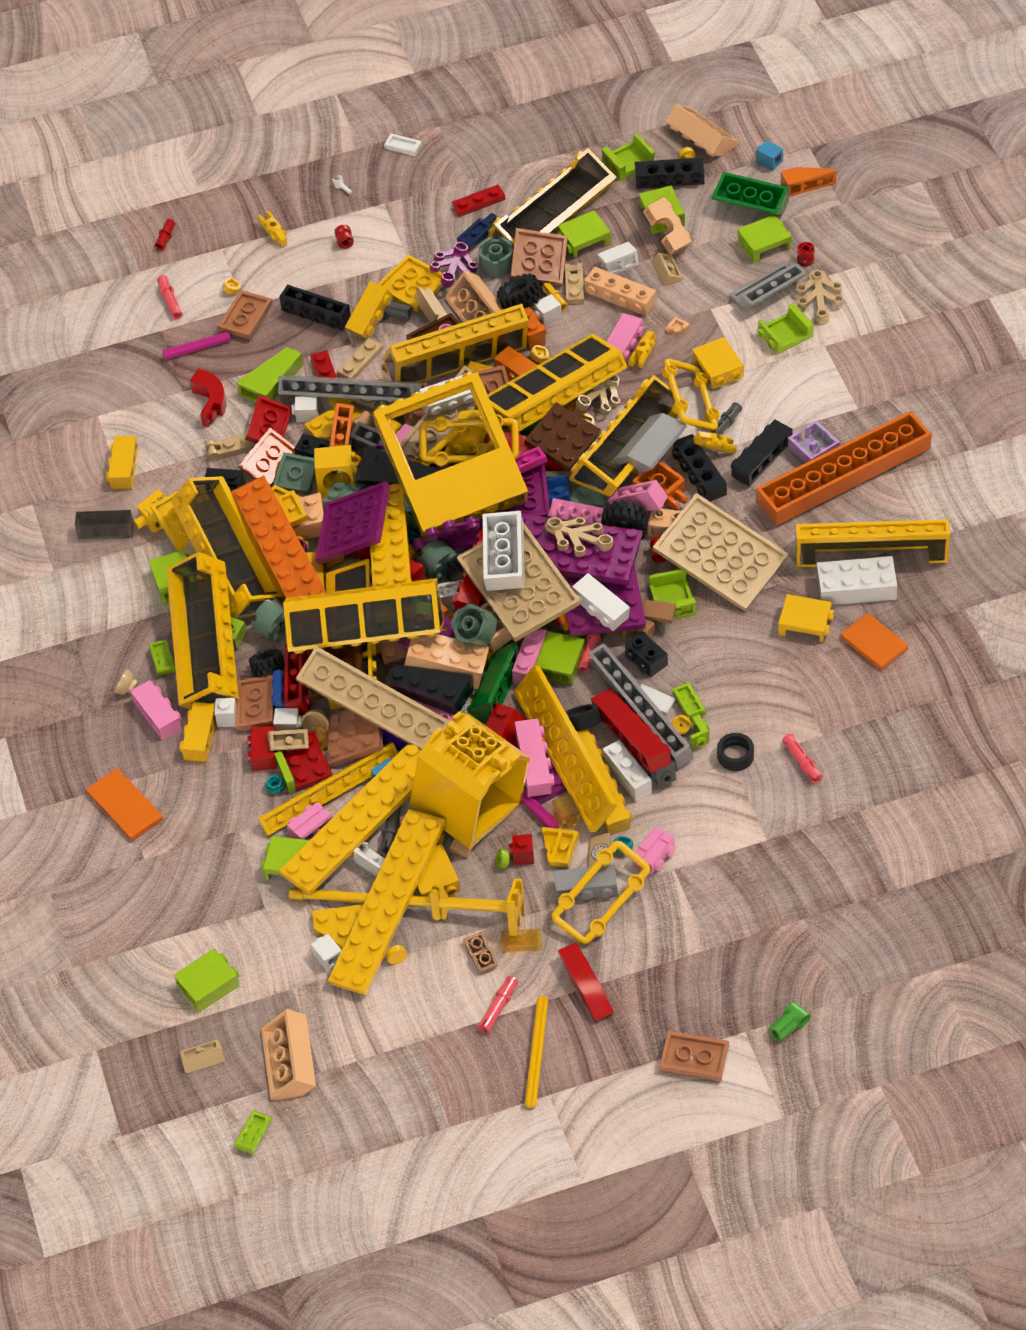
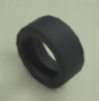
[566,704,601,731]
[717,733,754,771]

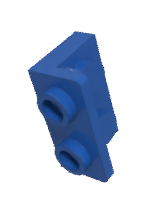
[546,474,571,506]
[271,669,286,708]

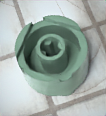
[478,237,513,279]
[415,539,458,584]
[252,597,296,643]
[451,604,497,646]

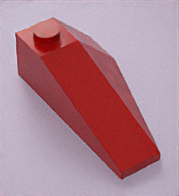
[486,703,527,748]

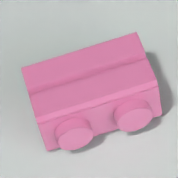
[287,802,332,840]
[632,827,676,876]

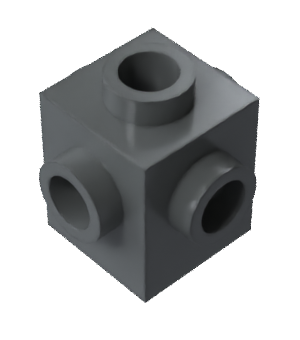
[647,760,677,787]

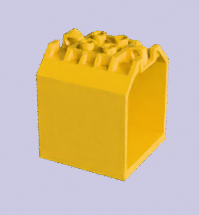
[410,712,530,849]

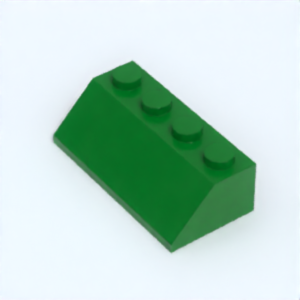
[712,172,789,215]
[469,643,518,724]

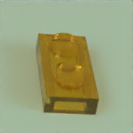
[501,929,543,953]

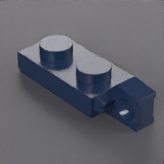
[457,213,497,250]

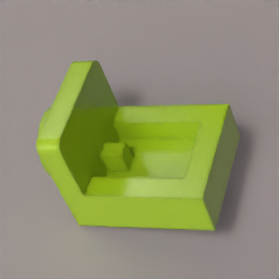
[690,715,710,749]

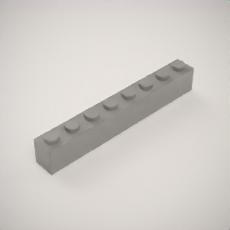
[278,375,422,401]
[588,643,694,769]

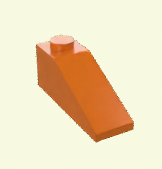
[780,167,836,197]
[329,403,354,447]

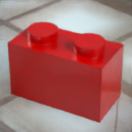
[248,726,277,771]

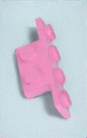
[548,498,604,524]

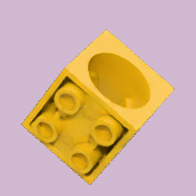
[314,445,357,499]

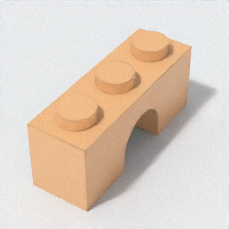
[643,197,692,255]

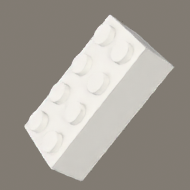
[483,511,525,591]
[816,556,897,605]

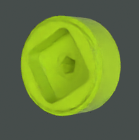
[496,849,511,869]

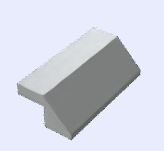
[730,262,807,309]
[614,413,687,473]

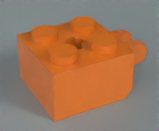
[632,460,688,511]

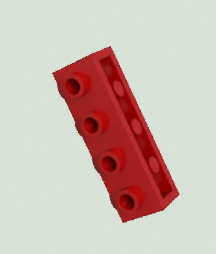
[284,643,313,716]

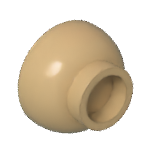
[115,668,138,695]
[301,709,329,735]

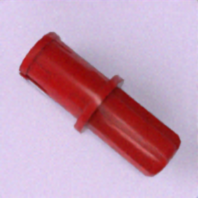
[154,219,175,250]

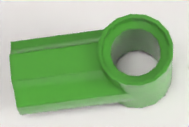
[769,1001,811,1042]

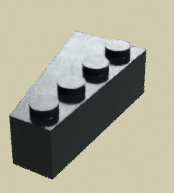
[354,445,437,486]
[385,664,474,715]

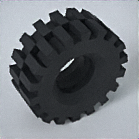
[496,273,544,309]
[601,500,649,540]

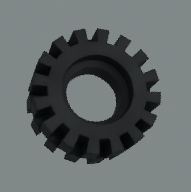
[249,649,285,677]

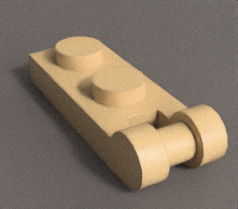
[565,263,584,305]
[205,433,256,460]

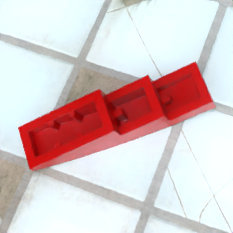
[558,942,614,1022]

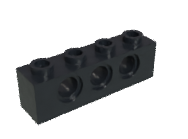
[635,157,705,189]
[671,434,727,502]

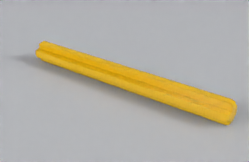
[525,996,548,1108]

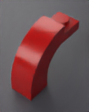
[190,369,227,427]

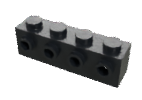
[279,284,351,331]
[731,419,793,486]

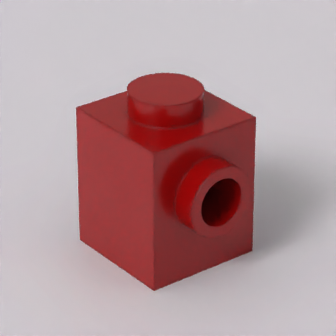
[509,834,534,865]

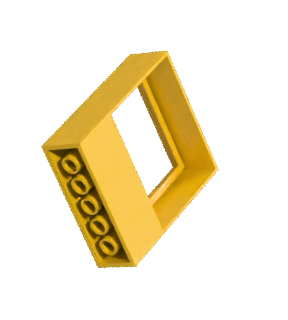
[373,372,528,539]

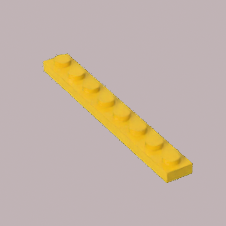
[257,742,398,836]

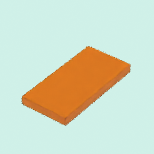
[86,768,164,841]

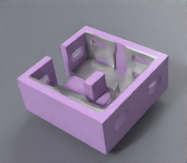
[788,420,840,463]

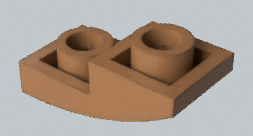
[463,932,498,973]

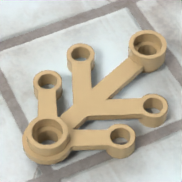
[796,270,844,325]
[575,374,621,415]
[545,517,613,557]

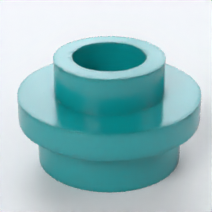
[265,775,285,794]

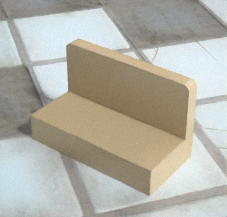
[414,287,447,323]

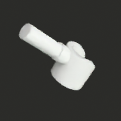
[332,175,353,195]

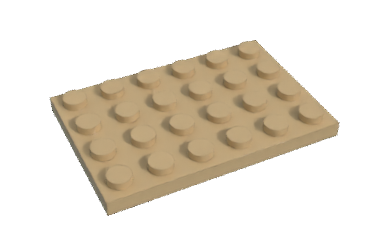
[653,493,789,612]
[457,522,581,642]

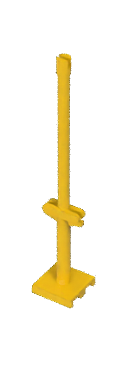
[289,878,525,936]

